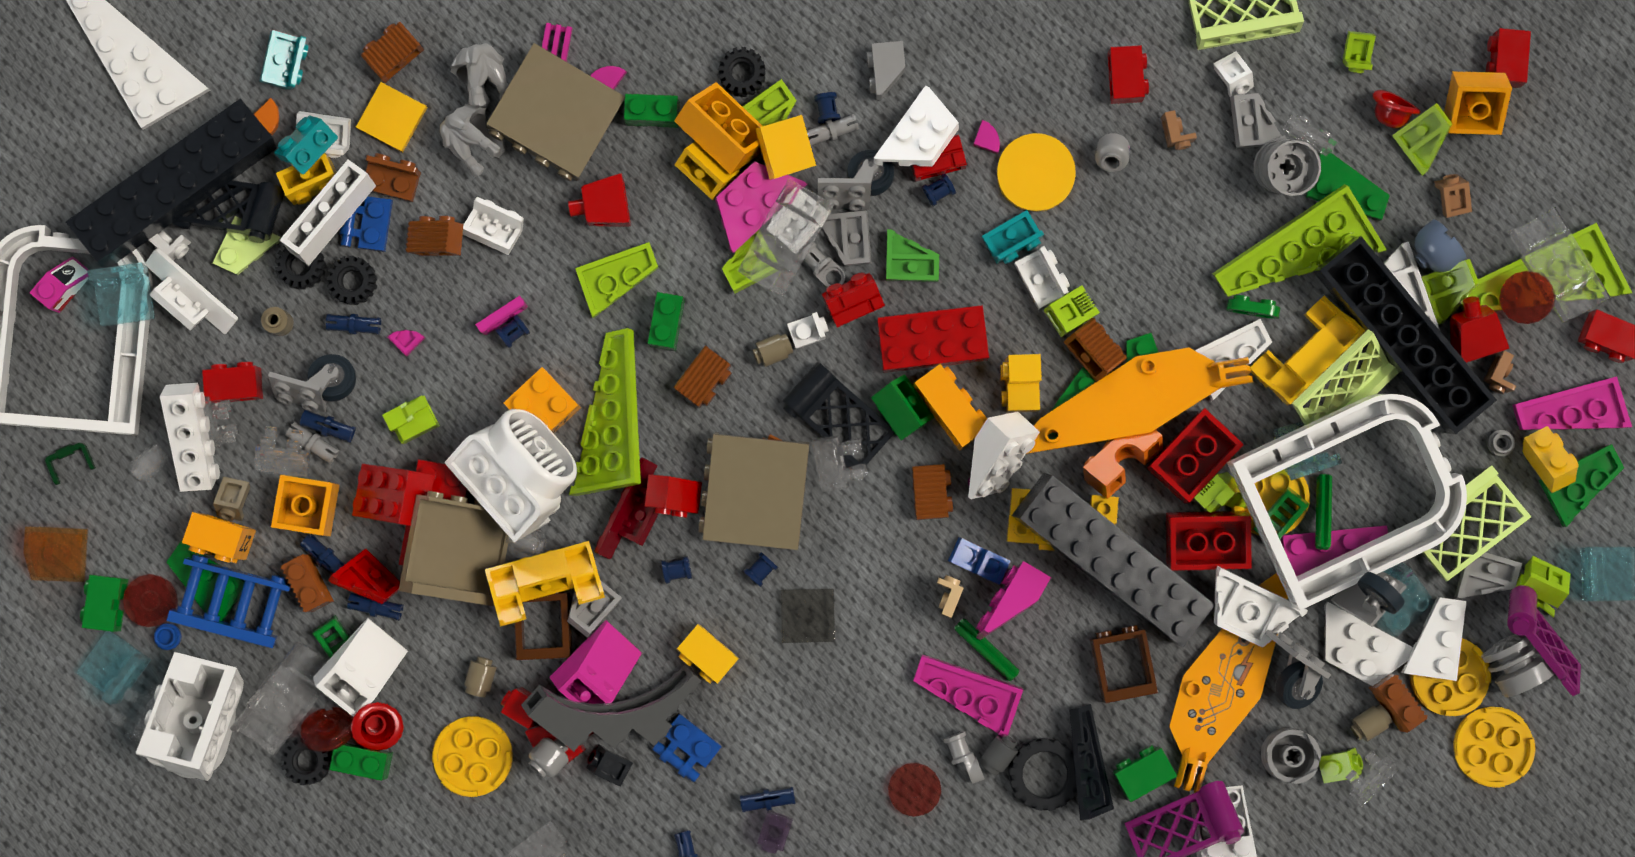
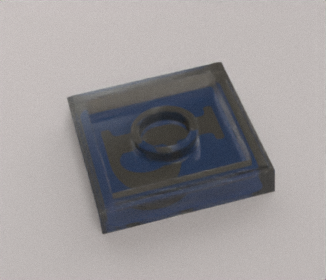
[781,589,835,643]

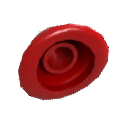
[1372,90,1421,128]
[351,702,404,751]

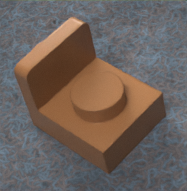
[1161,110,1197,150]
[1435,174,1472,218]
[1483,351,1516,394]

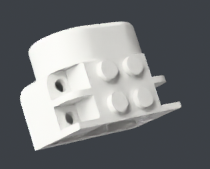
[444,409,577,543]
[136,652,244,781]

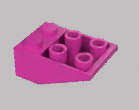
[976,561,1051,640]
[549,620,642,704]

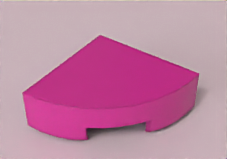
[591,66,627,90]
[973,120,1000,154]
[388,330,425,356]

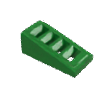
[1253,487,1309,539]
[312,615,350,658]

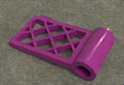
[1507,585,1581,696]
[1125,781,1244,857]

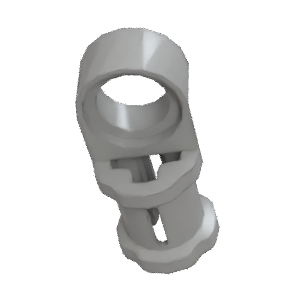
[798,241,845,288]
[943,731,985,784]

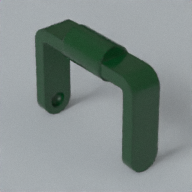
[45,443,96,485]

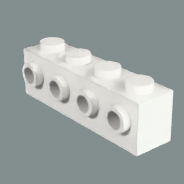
[280,160,376,266]
[160,383,220,492]

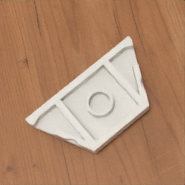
[874,86,959,167]
[1384,241,1440,330]
[1214,566,1308,648]
[1324,602,1413,686]

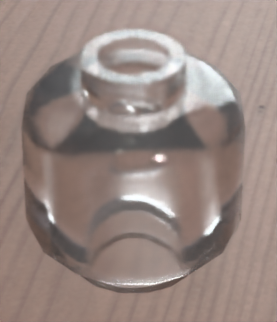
[506,529,548,559]

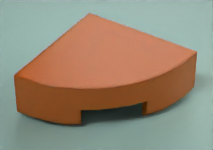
[254,98,279,135]

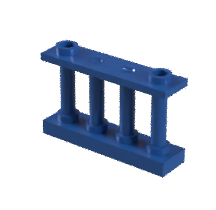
[166,554,291,648]

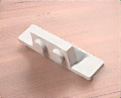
[145,248,238,334]

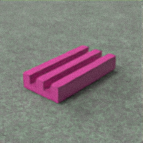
[542,23,573,62]
[475,295,528,335]

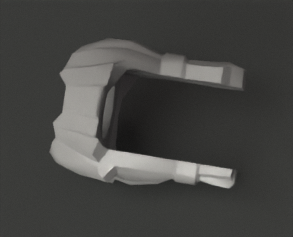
[450,43,509,109]
[440,103,506,177]

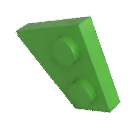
[886,229,939,282]

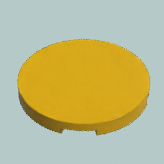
[997,133,1076,212]
[1231,465,1310,536]
[1410,638,1491,716]
[1453,706,1535,788]
[432,716,513,797]

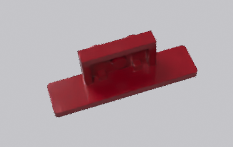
[594,457,658,559]

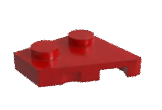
[328,549,400,604]

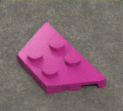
[715,162,807,253]

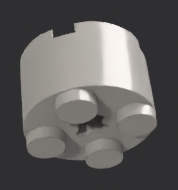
[1261,728,1321,784]

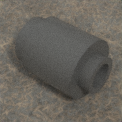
[980,734,1018,776]

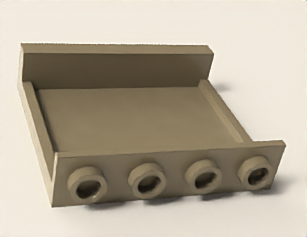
[486,43,625,181]
[699,432,810,550]
[399,491,509,606]

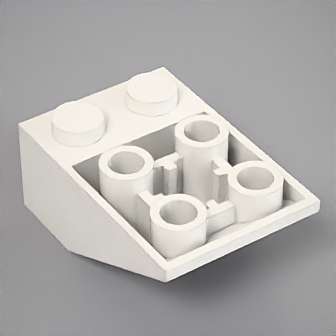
[968,412,1040,499]
[313,618,408,717]
[1189,785,1257,857]

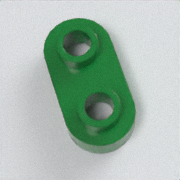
[1226,295,1280,319]

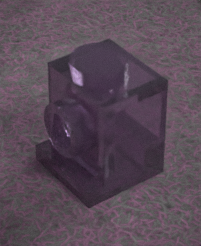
[757,810,793,854]

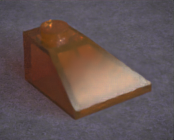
[23,527,88,582]

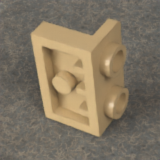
[937,575,964,618]

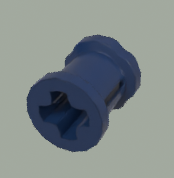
[814,92,841,124]
[922,173,956,207]
[495,314,530,348]
[744,552,778,587]
[661,556,692,584]

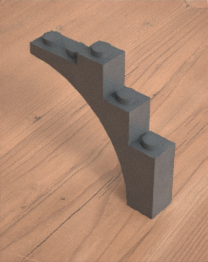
[521,664,702,751]

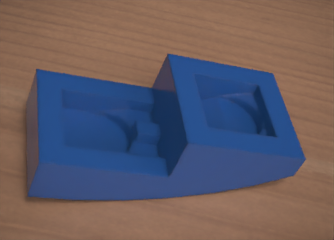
[948,537,1010,585]

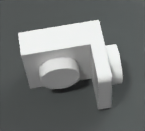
[1213,51,1254,97]
[149,230,191,261]
[787,312,829,349]

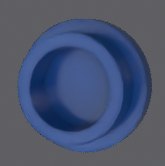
[154,623,182,650]

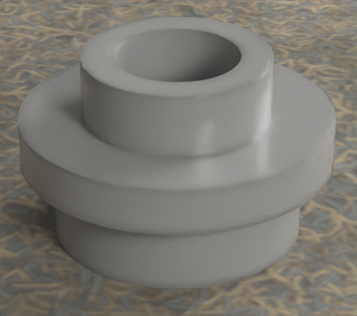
[1487,430,1515,457]

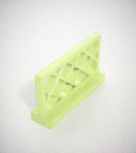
[1188,0,1304,50]
[1292,329,1398,426]
[1422,466,1531,582]

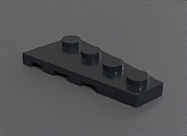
[1069,704,1114,821]

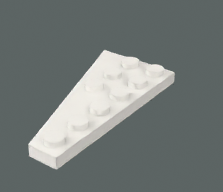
[66,0,210,130]

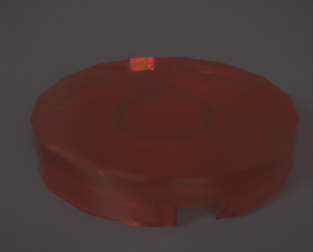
[1499,271,1556,324]
[123,574,178,627]
[300,707,353,751]
[888,763,941,817]

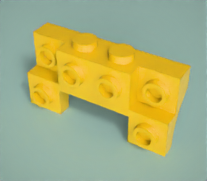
[1250,295,1365,406]
[1006,488,1119,551]
[485,541,605,627]

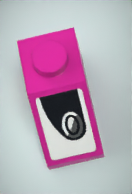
[30,256,93,313]

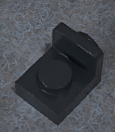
[586,744,633,787]

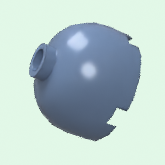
[1414,219,1466,272]

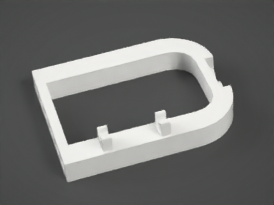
[0,225,153,436]
[1227,394,1467,610]

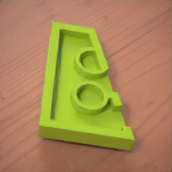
[575,242,659,318]

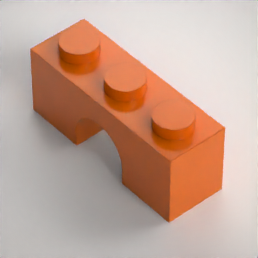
[1083,430,1163,499]

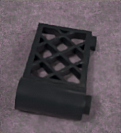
[173,180,284,243]
[783,362,895,471]

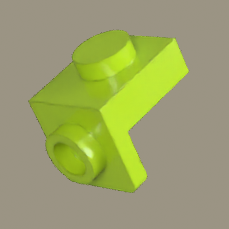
[1342,31,1376,73]
[1319,748,1363,784]

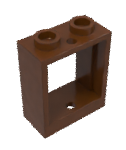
[515,591,572,660]
[1090,625,1158,703]

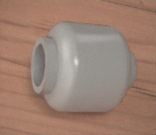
[1095,133,1130,172]
[528,738,569,778]

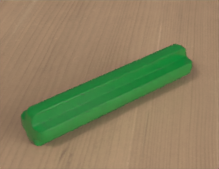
[1315,474,1332,550]
[954,618,1020,681]

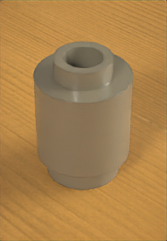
[261,307,294,336]
[752,334,793,367]
[464,656,497,698]
[1350,704,1393,742]

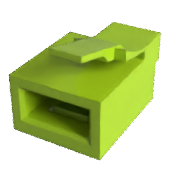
[1044,285,1100,337]
[382,395,440,445]
[1194,472,1246,513]
[1516,556,1571,618]

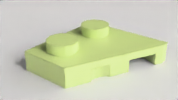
[213,216,281,275]

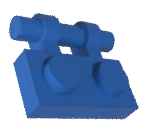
[339,196,393,252]
[652,714,722,782]

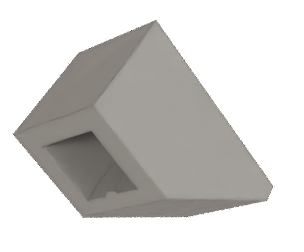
[867,41,905,100]

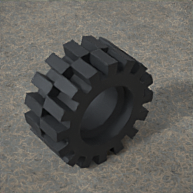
[718,47,766,97]
[275,246,326,290]
[327,256,378,305]
[281,736,332,785]

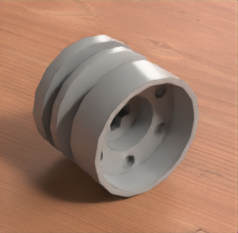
[1253,139,1321,196]
[1481,634,1555,698]

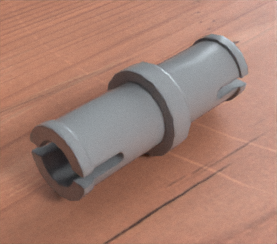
[807,114,859,146]
[285,422,340,464]

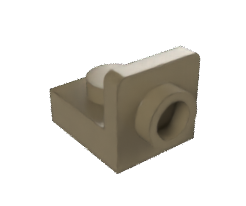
[213,477,250,521]

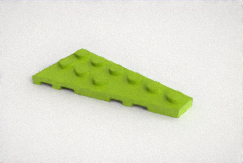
[1212,184,1387,297]
[1460,223,1632,311]
[569,328,641,496]

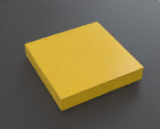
[356,82,428,153]
[755,115,816,180]

